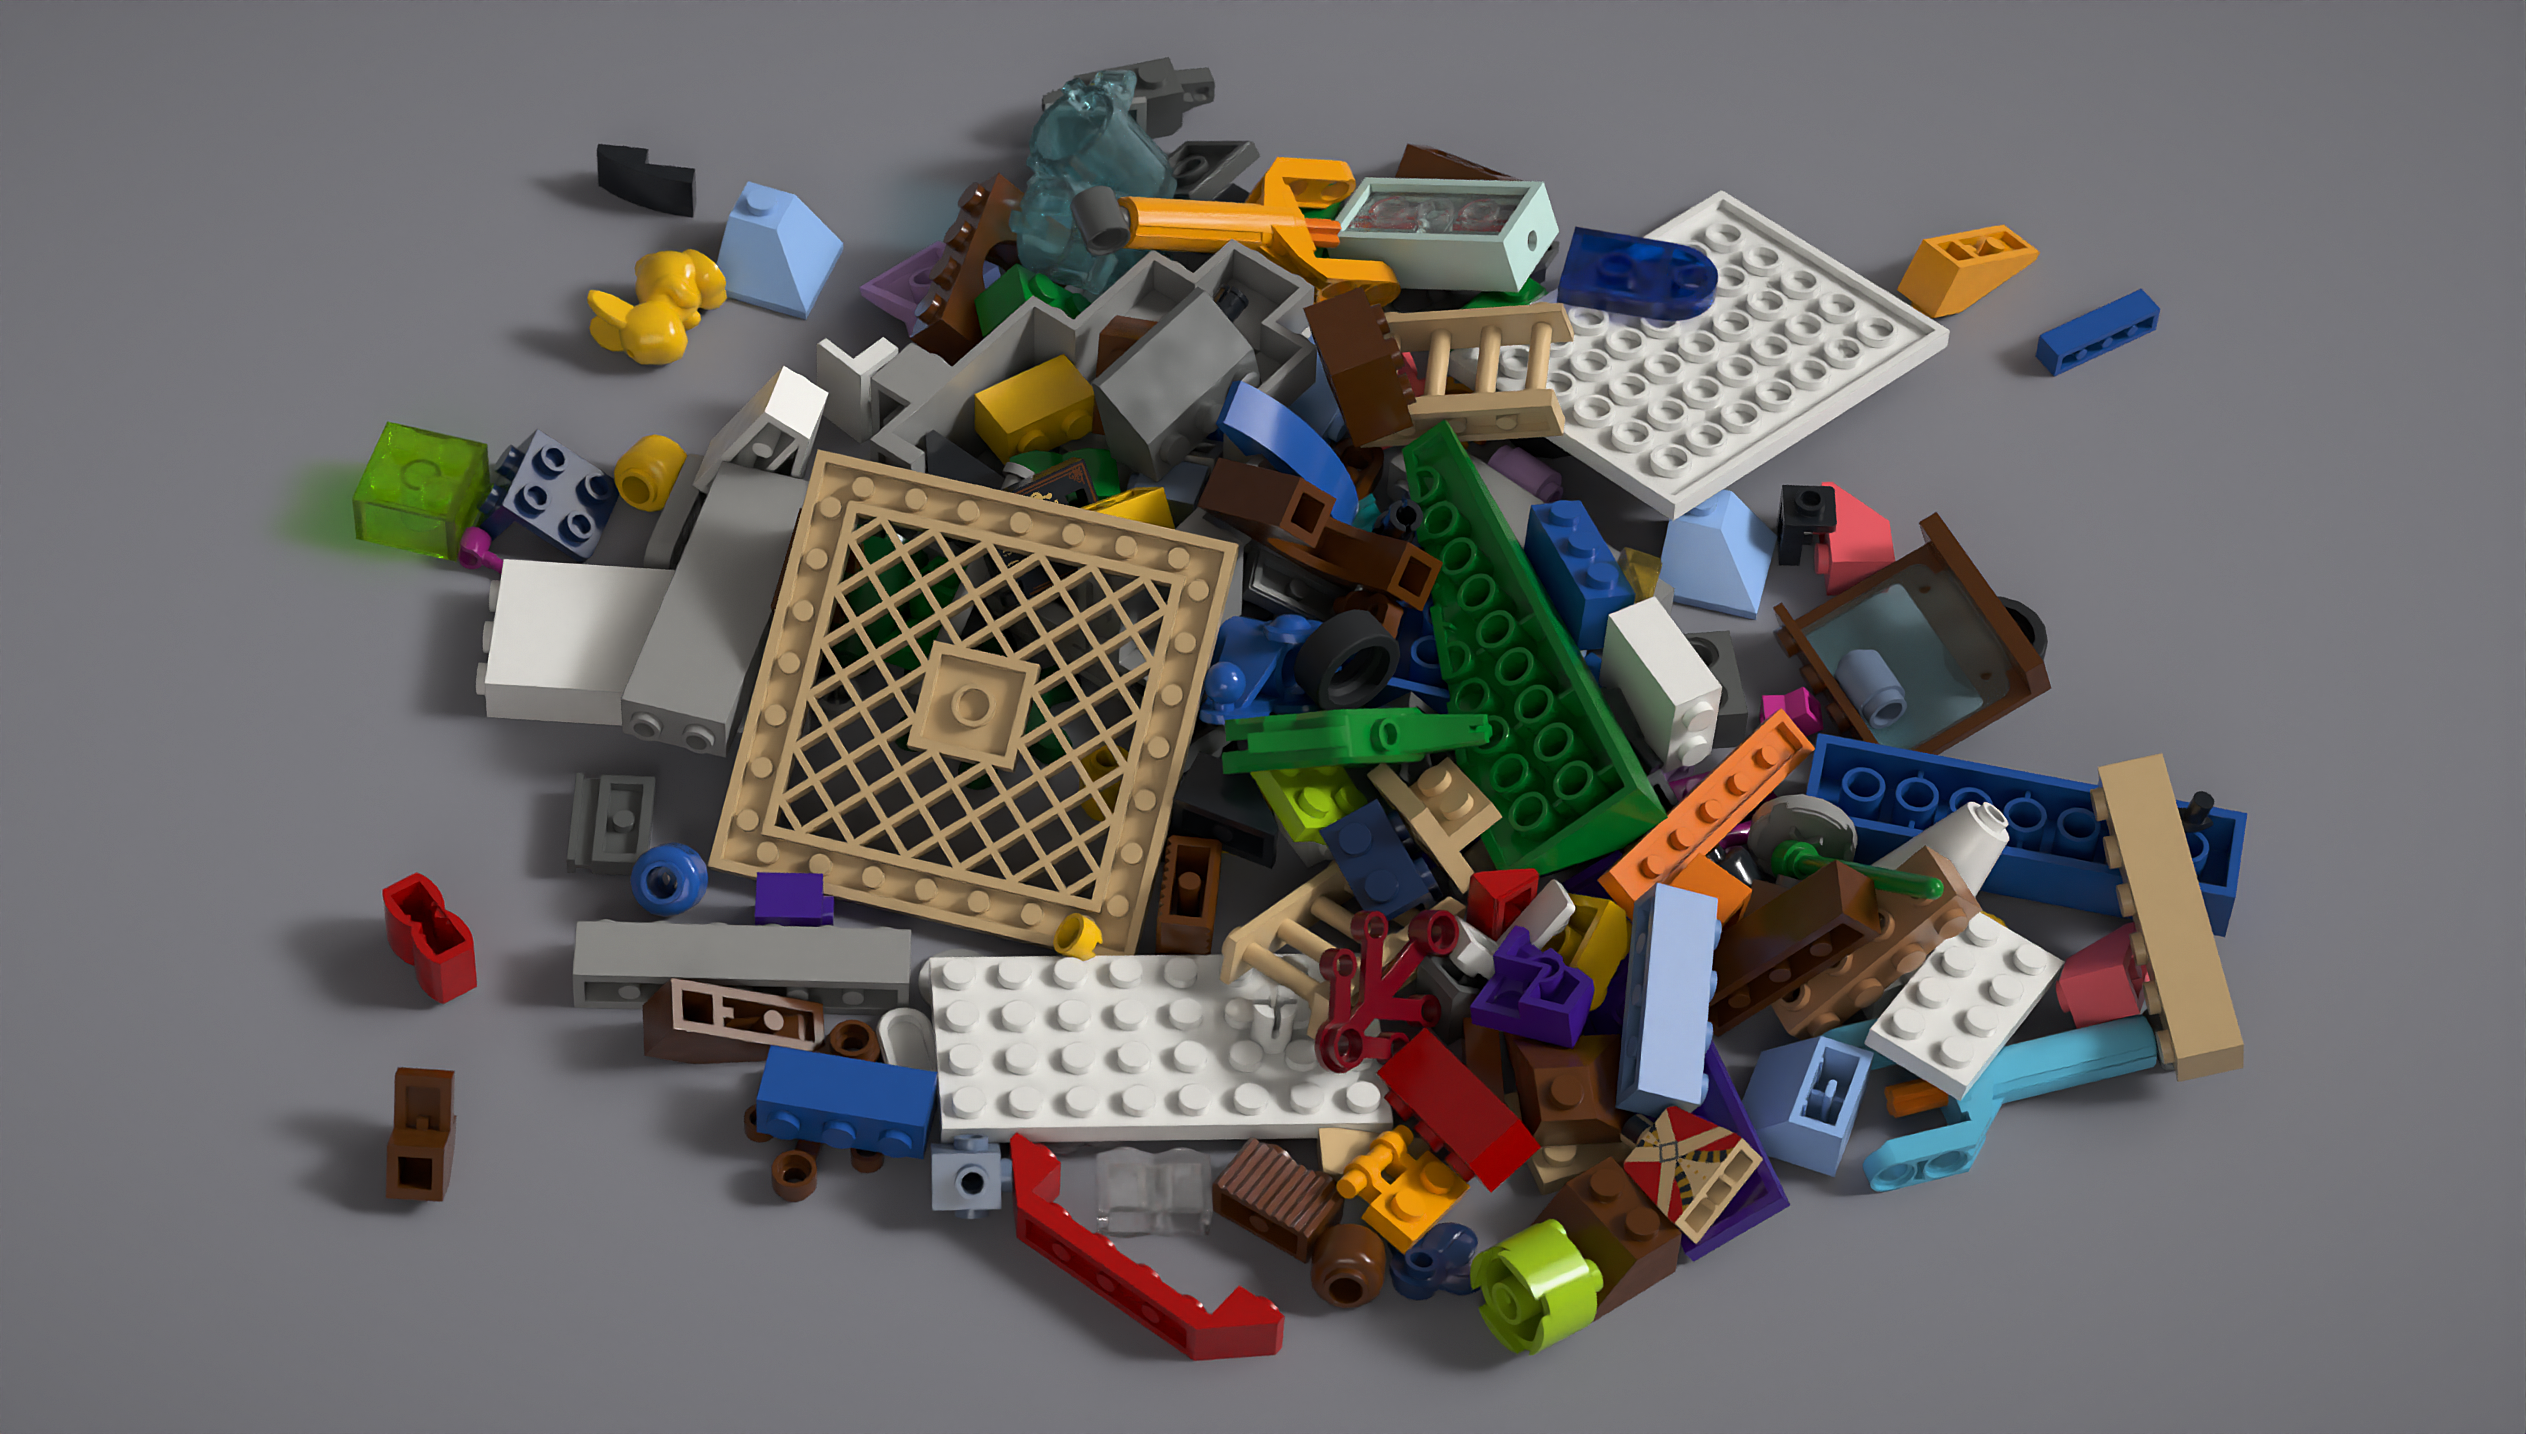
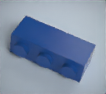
[1523,500,1636,651]
[756,1045,937,1160]

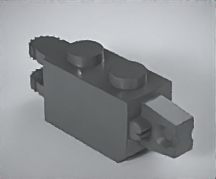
[1041,57,1215,140]

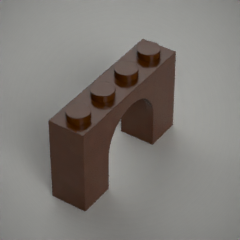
[909,172,1087,366]
[1197,457,1443,611]

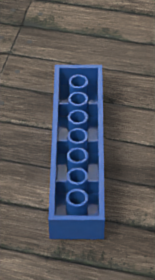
[1806,733,2247,937]

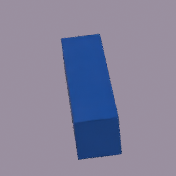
[2036,288,2160,377]

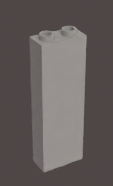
[621,461,809,758]

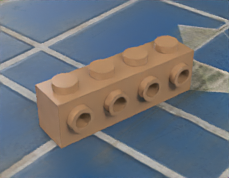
[1770,845,1982,1041]

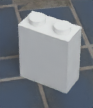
[1599,596,1722,773]

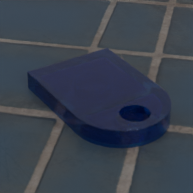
[1557,226,1718,321]

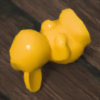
[587,249,727,365]

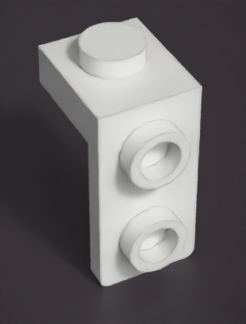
[1449,879,1576,980]

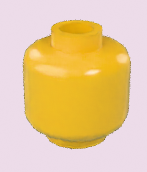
[614,434,687,512]

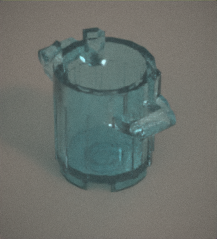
[1025,70,1177,214]
[1008,171,1173,295]

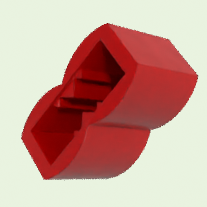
[382,872,477,1004]

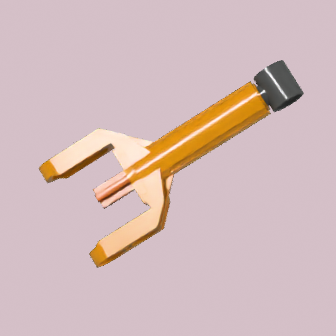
[1070,157,1401,307]

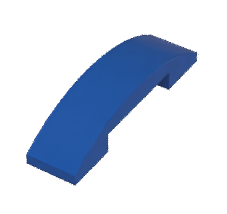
[1216,380,1359,526]

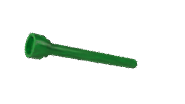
[1771,840,1944,900]

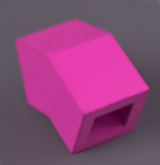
[1759,687,1824,737]

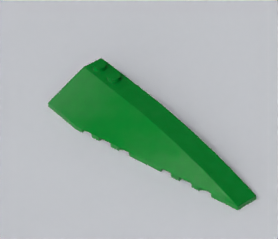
[1402,419,1668,876]

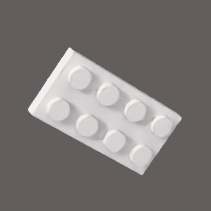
[1864,912,2065,1101]

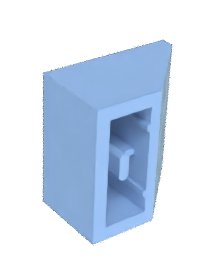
[1742,1036,1874,1177]

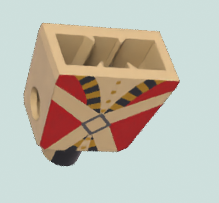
[1620,1106,1763,1244]

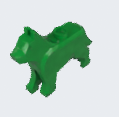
[1222,707,1492,774]

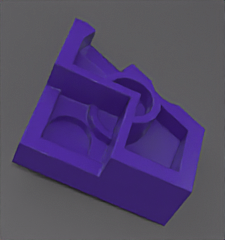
[1470,925,1594,1049]

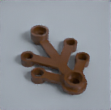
[744,1020,884,1202]

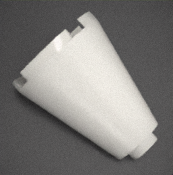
[1870,802,2009,948]

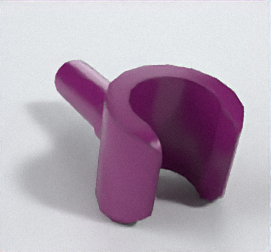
[458,527,503,574]

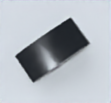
[597,144,696,218]

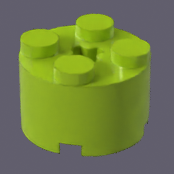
[1470,1219,1603,1356]

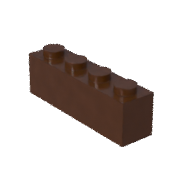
[1707,859,1881,1037]

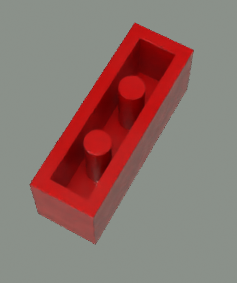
[1376,1027,1541,1193]

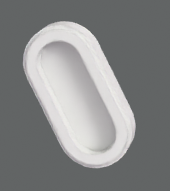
[876,1008,938,1101]

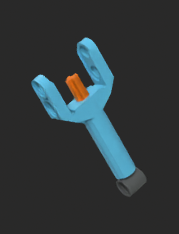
[1820,1009,2174,1192]

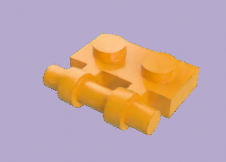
[1337,1125,1471,1255]

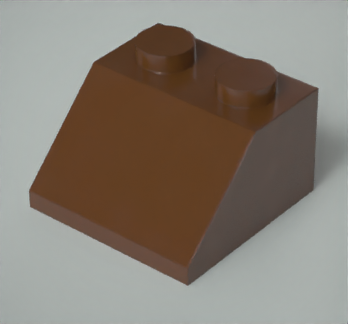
[1531,1156,1682,1323]

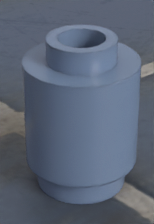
[1833,649,1907,729]

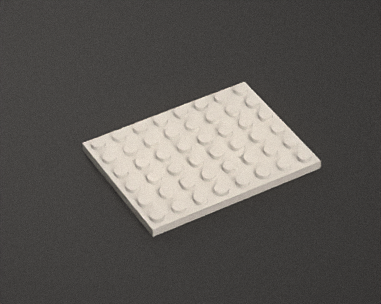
[1447,190,1950,521]

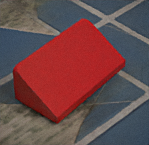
[1466,868,1539,942]

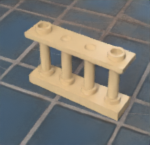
[1360,302,1574,448]
[1220,859,1466,1039]

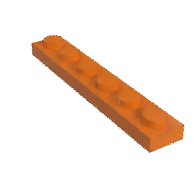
[1597,708,1815,922]

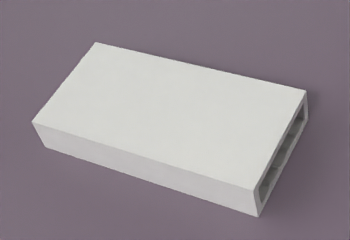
[476,559,812,737]

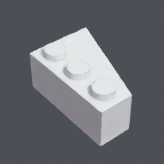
[692,366,828,495]

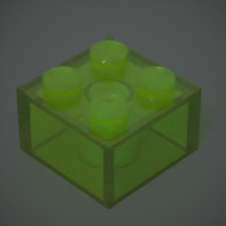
[352,421,490,562]

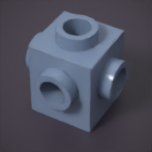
[931,1134,1012,1219]

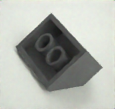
[1092,287,1262,482]

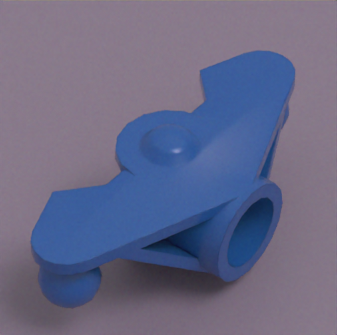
[1198,614,1358,725]

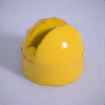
[1053,913,1103,961]

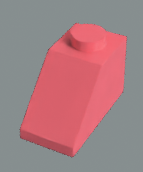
[2056,922,2150,1029]

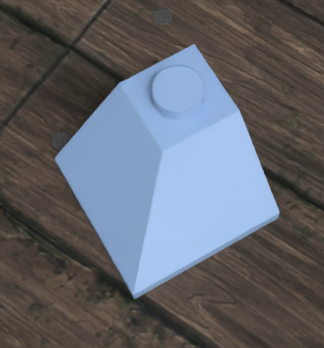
[716,181,843,320]
[1657,489,1777,620]

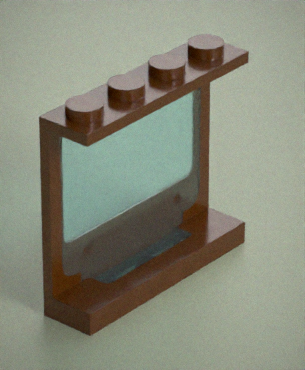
[1773,512,2051,755]

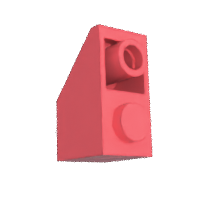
[1813,482,1895,596]

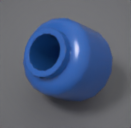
[630,842,708,917]

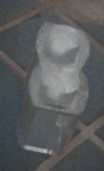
[1095,1147,1213,1238]

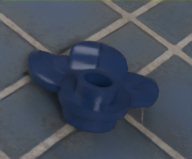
[1386,1222,1481,1300]

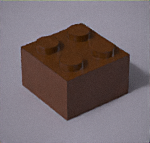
[1303,287,1416,448]

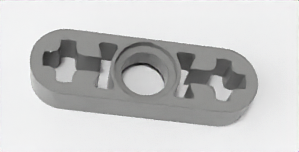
[643,453,707,570]

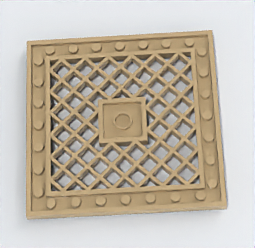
[707,449,1240,956]

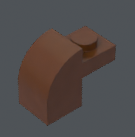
[386,1067,456,1202]

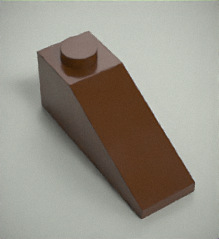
[642,978,825,1064]

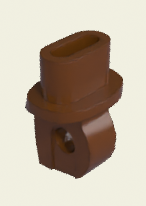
[1333,590,1403,639]

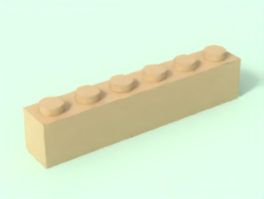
[2090,753,2244,1082]

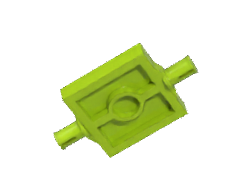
[1250,715,1368,848]

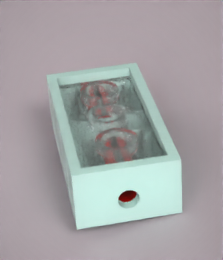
[1327,177,1559,292]

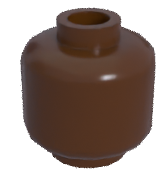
[1310,1223,1386,1308]

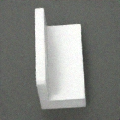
[817,337,898,444]

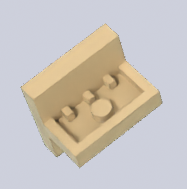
[1367,757,1502,894]

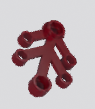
[1314,910,1459,1074]

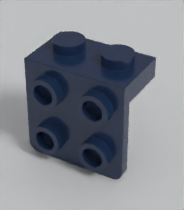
[475,429,620,563]
[1319,799,1444,922]

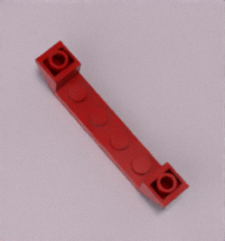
[1009,1132,1285,1361]

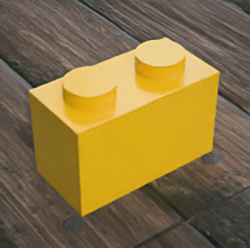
[974,354,1094,465]

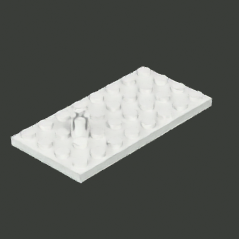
[929,953,1393,1143]

